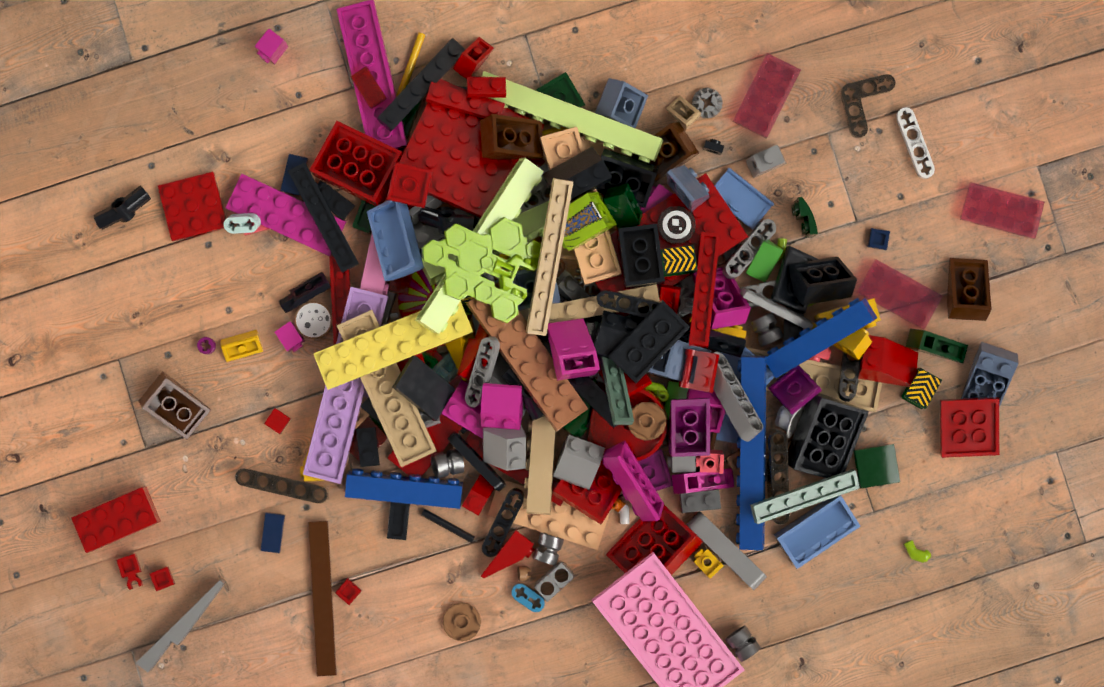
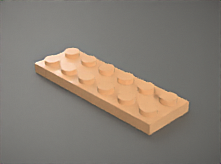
[488,479,609,550]

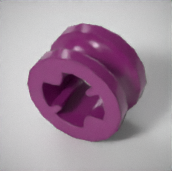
[197,337,216,354]

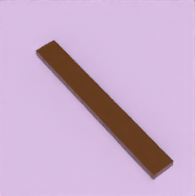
[308,521,337,677]

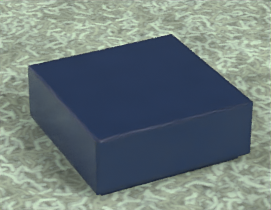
[867,228,890,250]

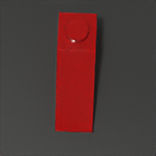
[481,530,535,579]

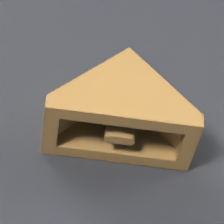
[666,96,701,130]

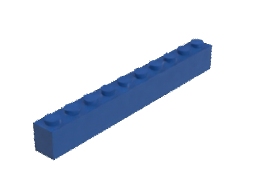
[736,355,767,551]

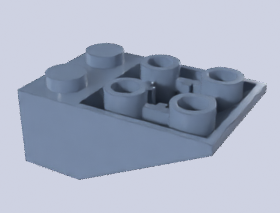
[647,340,711,383]
[961,342,1019,407]

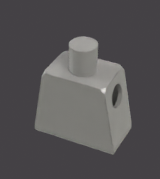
[746,145,786,178]

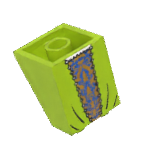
[562,192,617,251]

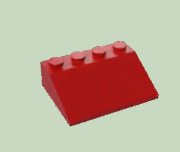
[309,120,403,206]
[606,505,703,576]

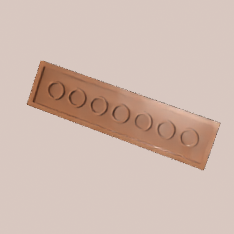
[467,282,588,431]

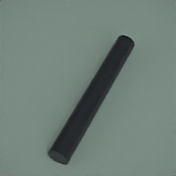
[421,509,475,543]

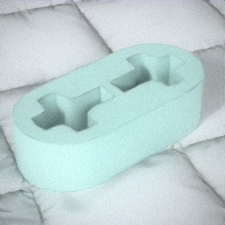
[224,213,261,234]

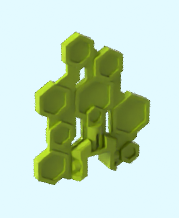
[421,217,541,323]

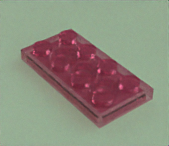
[733,53,801,139]
[960,182,1045,239]
[856,259,943,330]

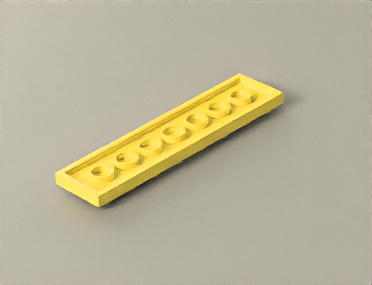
[313,301,473,390]

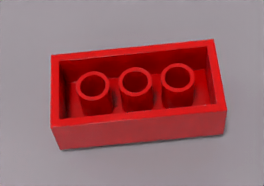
[71,487,161,553]

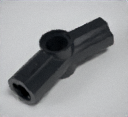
[94,185,151,230]
[418,207,477,235]
[501,367,545,421]

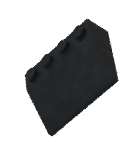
[783,393,869,478]

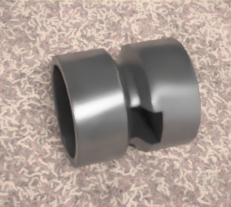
[750,312,784,347]
[431,449,464,478]
[533,532,564,566]
[725,625,761,662]

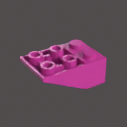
[547,318,600,381]

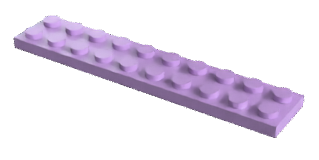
[303,287,389,484]

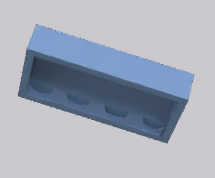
[367,200,424,281]
[774,495,860,569]

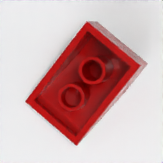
[858,335,919,387]

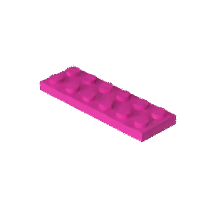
[226,173,346,256]

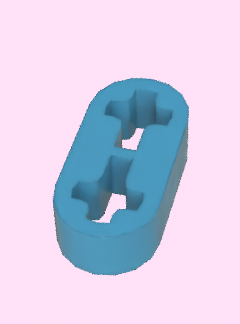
[512,583,545,612]

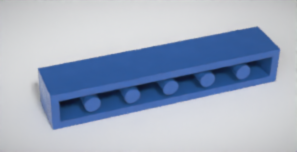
[767,298,877,378]
[345,469,463,509]

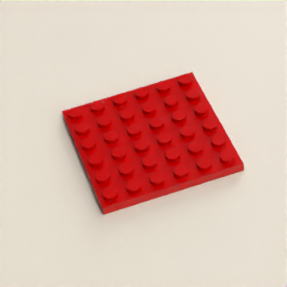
[399,79,544,218]

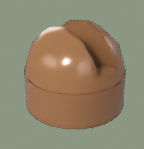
[517,566,532,582]

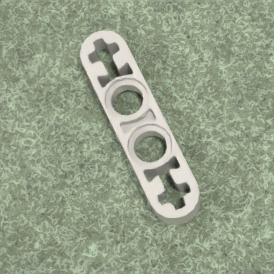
[896,107,935,179]

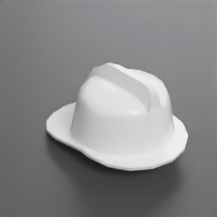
[775,404,806,438]

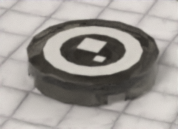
[657,206,696,245]

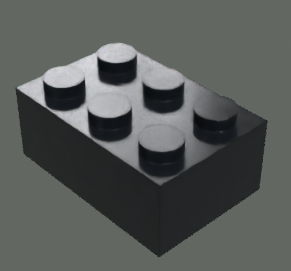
[617,224,665,289]

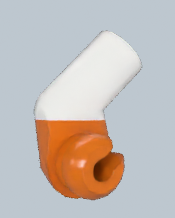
[611,498,629,524]

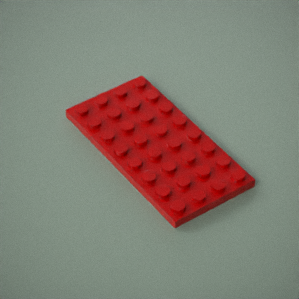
[594,173,748,317]

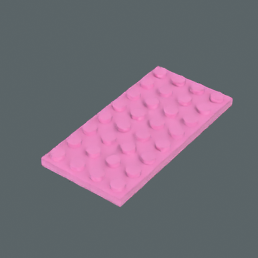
[592,552,744,687]

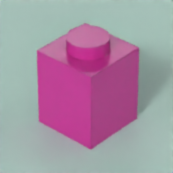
[274,321,305,353]

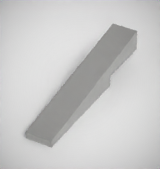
[136,579,226,672]

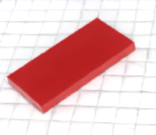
[387,409,463,477]

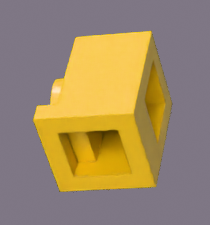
[693,548,724,579]

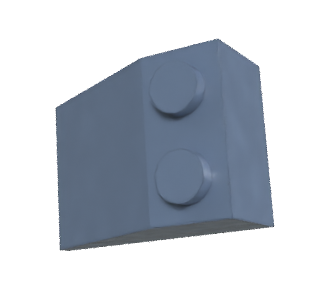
[667,165,710,212]

